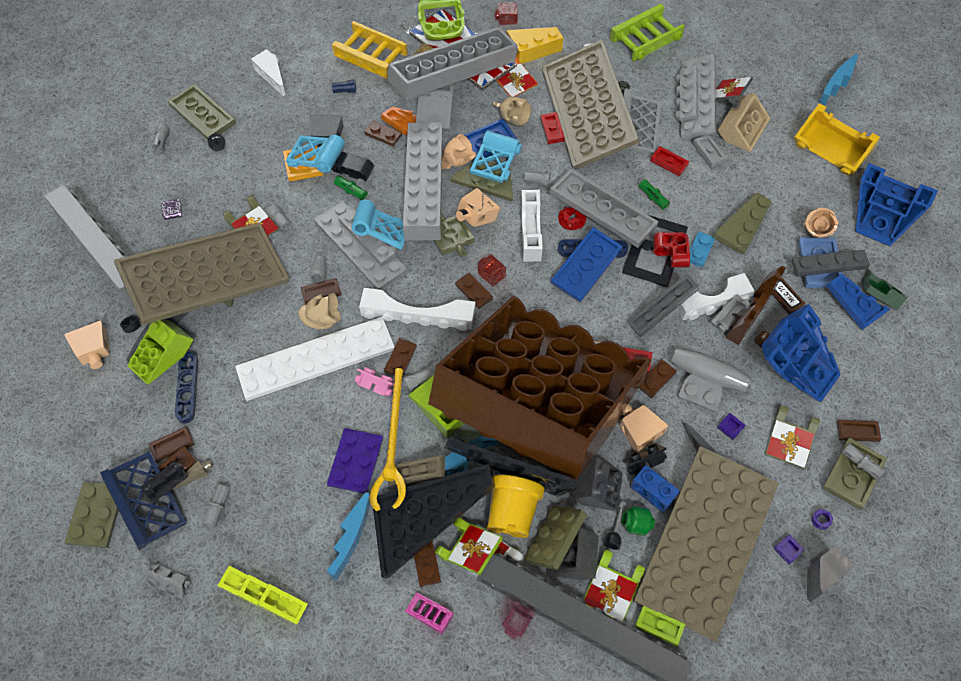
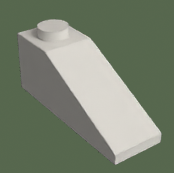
[251,49,286,96]

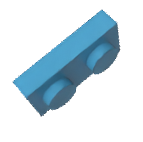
[690,231,715,268]

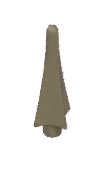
[170,460,213,492]

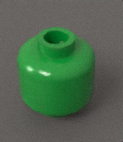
[621,506,655,536]

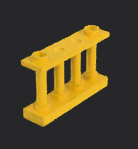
[332,21,408,79]

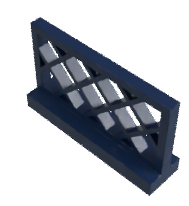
[100,452,187,550]

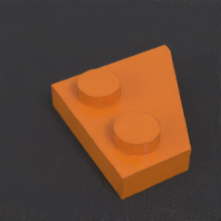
[381,106,417,135]

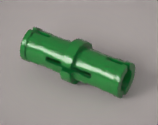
[333,175,368,200]
[638,179,670,210]

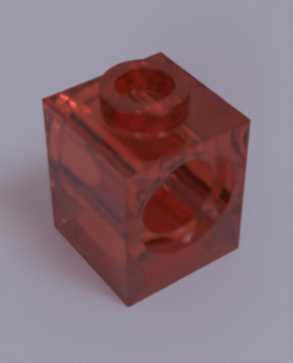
[495,2,518,25]
[478,254,506,287]

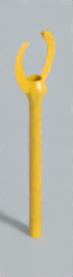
[370,368,406,511]

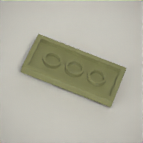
[168,84,236,140]

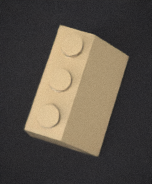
[718,93,770,152]

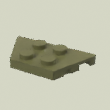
[450,159,513,202]

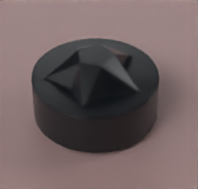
[208,134,226,151]
[120,316,141,333]

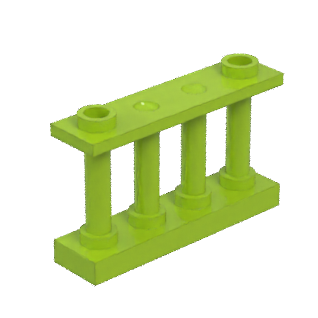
[610,4,685,62]

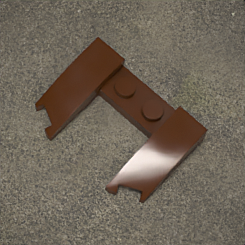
[726,266,786,345]

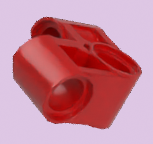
[653,232,690,268]

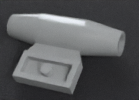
[671,348,751,413]

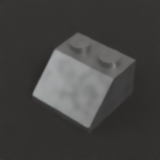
[546,528,599,580]
[807,545,855,603]

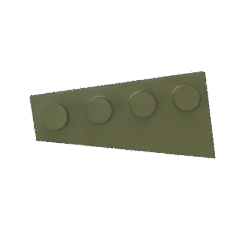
[712,192,772,254]

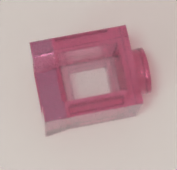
[502,601,535,640]

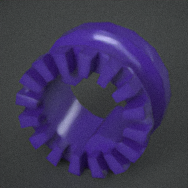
[811,509,833,530]

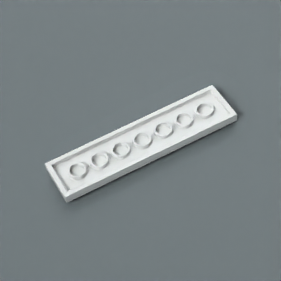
[235,317,395,401]

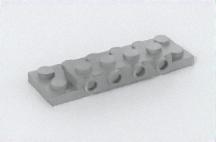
[676,54,716,139]
[550,169,659,248]
[314,201,408,290]

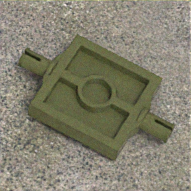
[433,212,475,257]

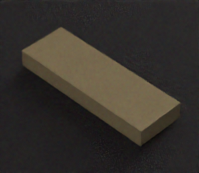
[388,455,445,487]

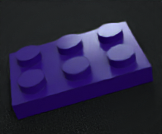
[327,428,384,494]

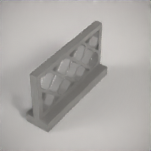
[623,89,661,155]

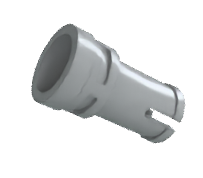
[151,124,169,150]
[524,171,551,188]
[266,204,291,230]
[402,368,432,392]

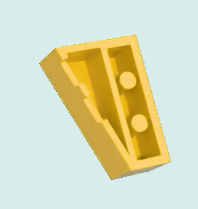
[506,27,564,64]

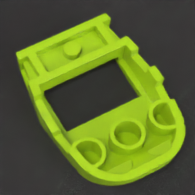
[418,0,465,40]

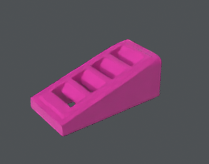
[405,593,454,635]

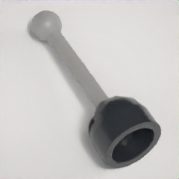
[603,501,627,550]

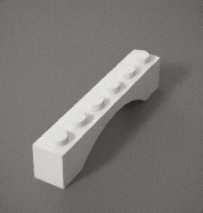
[359,288,475,331]

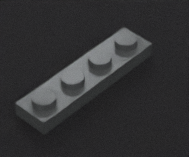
[791,250,870,277]
[628,273,700,338]

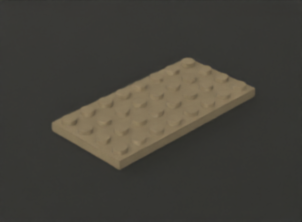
[542,39,640,170]
[114,223,290,325]
[633,446,779,642]

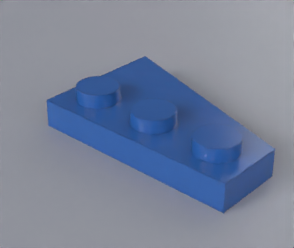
[826,274,890,330]

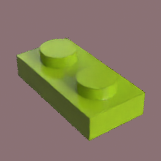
[635,605,686,647]

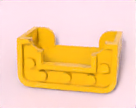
[794,103,880,176]

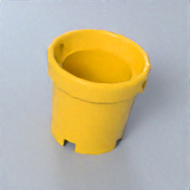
[487,475,544,538]

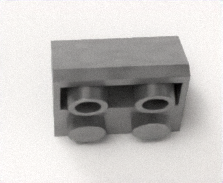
[572,457,623,512]

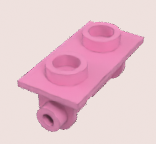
[355,367,394,397]

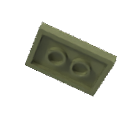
[822,437,888,510]
[64,482,125,548]
[524,506,587,570]

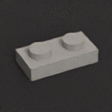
[693,134,727,168]

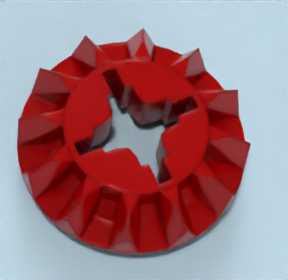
[558,206,587,230]

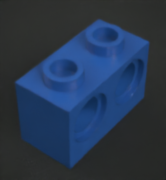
[630,465,680,513]

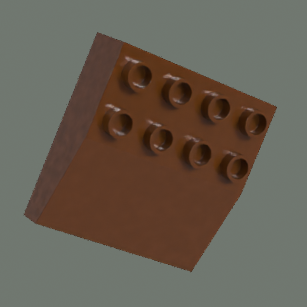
[428,295,652,480]

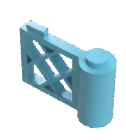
[470,130,522,183]
[285,135,345,173]
[351,200,404,250]

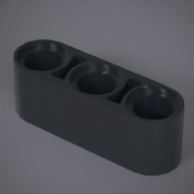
[331,151,374,182]

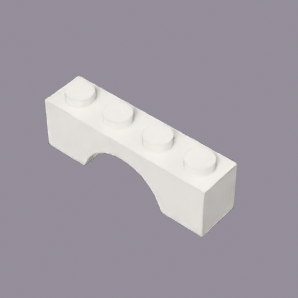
[521,190,542,262]
[677,273,754,320]

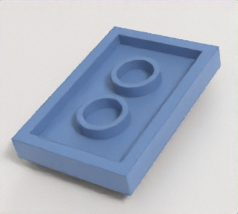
[798,238,843,288]

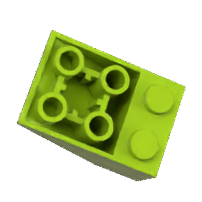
[127,319,194,385]
[408,375,465,439]

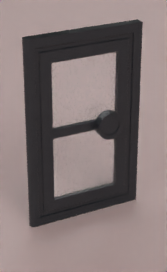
[622,214,688,287]

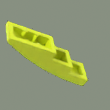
[217,566,308,625]

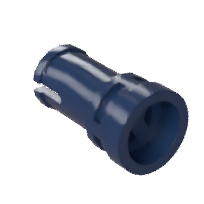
[332,79,356,94]

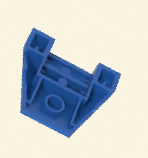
[855,163,938,246]
[761,304,841,402]

